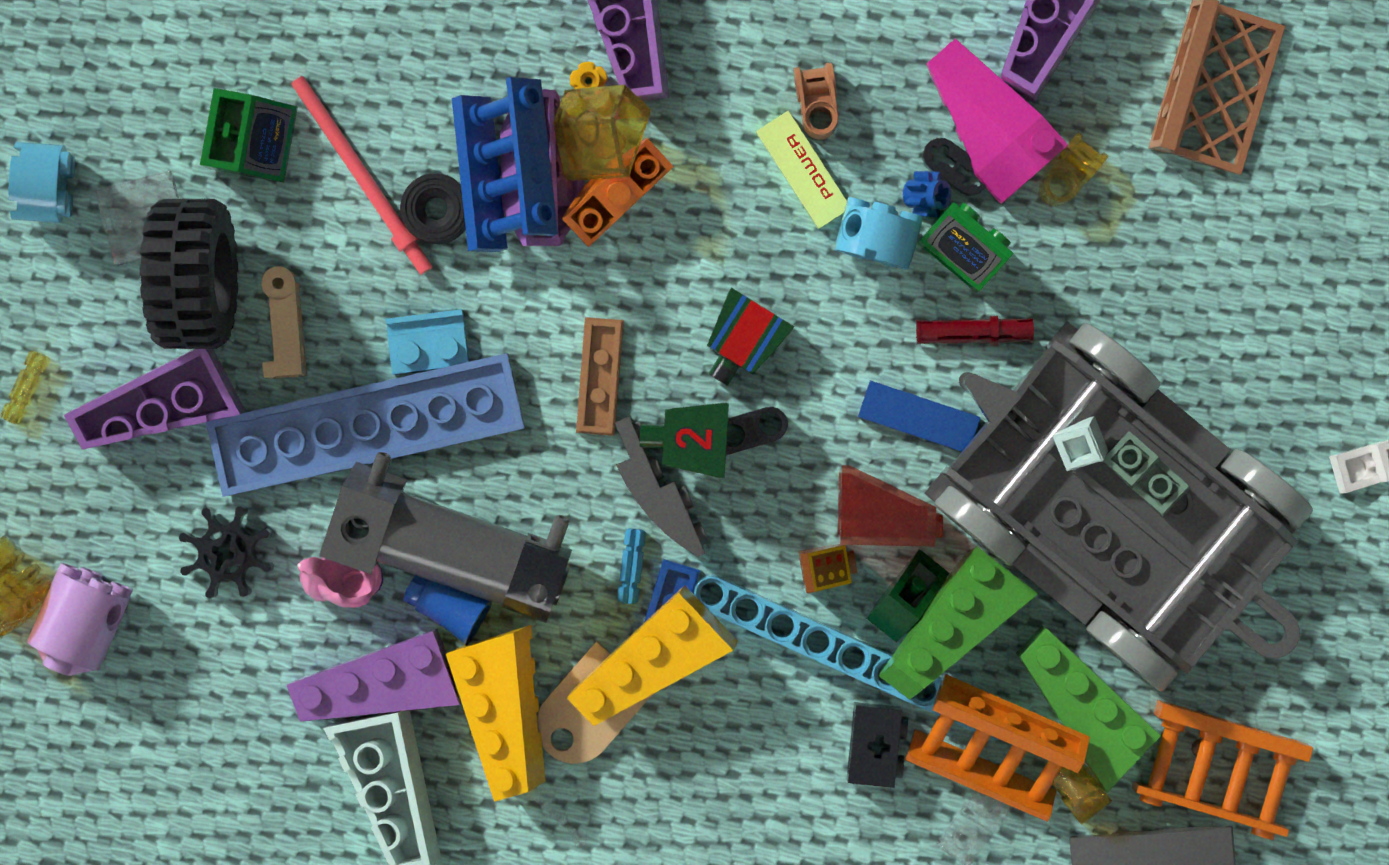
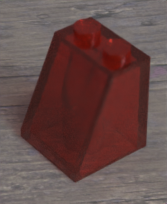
[837,464,943,547]

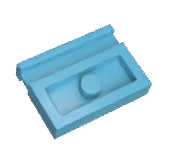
[385,309,469,375]

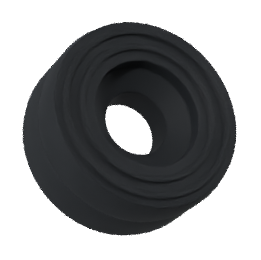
[400,173,466,244]

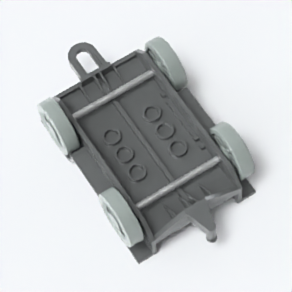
[924,321,1313,692]

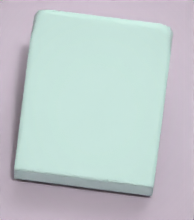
[1053,416,1108,471]

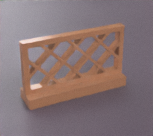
[1148,0,1285,175]

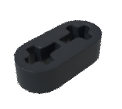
[922,138,986,196]

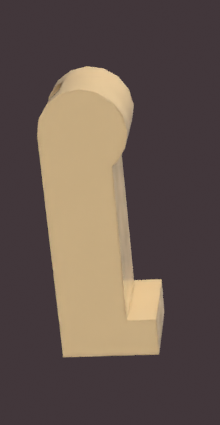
[261,266,307,379]

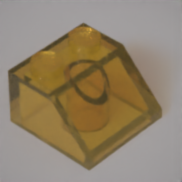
[553,85,651,181]

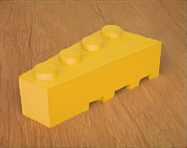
[567,585,738,726]
[446,625,546,802]

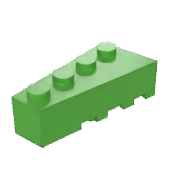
[878,546,1038,700]
[1016,625,1161,793]

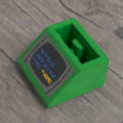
[200,88,298,183]
[918,202,1014,293]

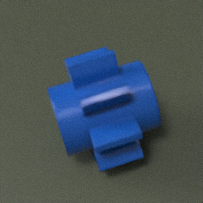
[903,171,951,218]

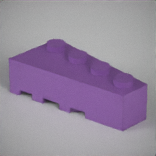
[64,349,245,450]

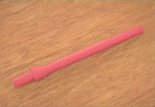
[291,76,433,275]

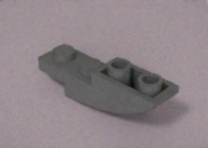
[615,417,709,556]

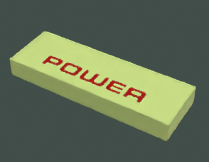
[756,111,847,230]

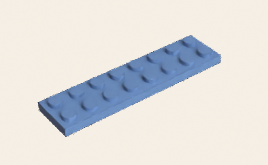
[206,353,525,497]

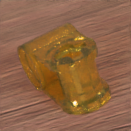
[1039,132,1108,207]
[1052,766,1112,825]

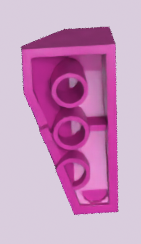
[926,38,1068,204]

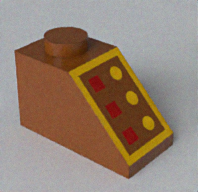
[798,543,857,593]

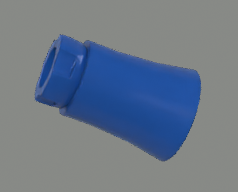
[403,575,493,646]

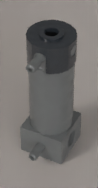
[319,452,572,623]

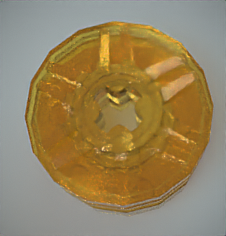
[0,536,53,639]

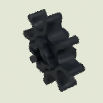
[179,506,274,598]

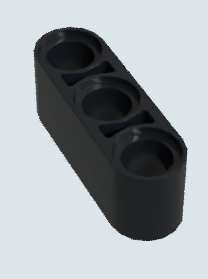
[726,407,788,456]

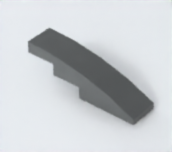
[1069,826,1236,865]

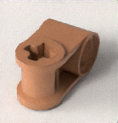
[793,62,838,140]

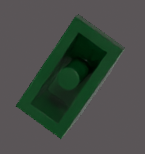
[866,549,949,643]

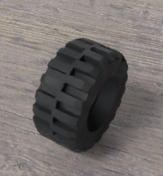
[140,199,238,349]

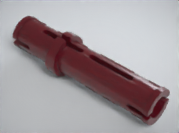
[916,316,1034,346]

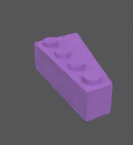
[588,0,670,103]
[1001,0,1100,103]
[287,628,461,722]

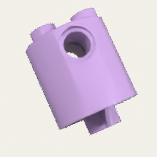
[27,563,133,676]

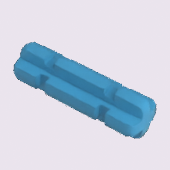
[617,528,646,604]

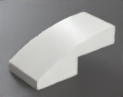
[1329,439,1389,494]

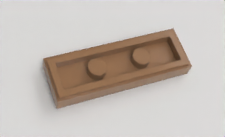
[576,317,624,436]

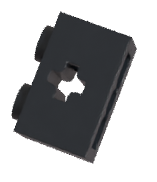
[846,702,908,788]

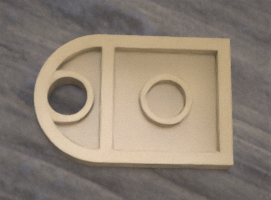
[537,641,653,764]

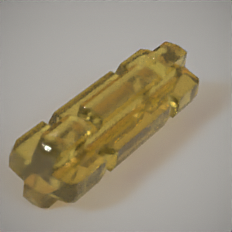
[1,351,50,424]

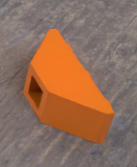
[562,138,674,247]

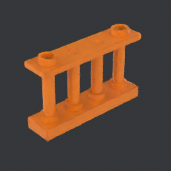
[905,674,1090,822]
[1132,700,1314,840]

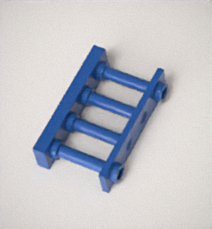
[452,77,558,252]

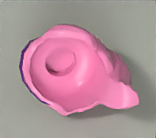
[298,557,384,608]

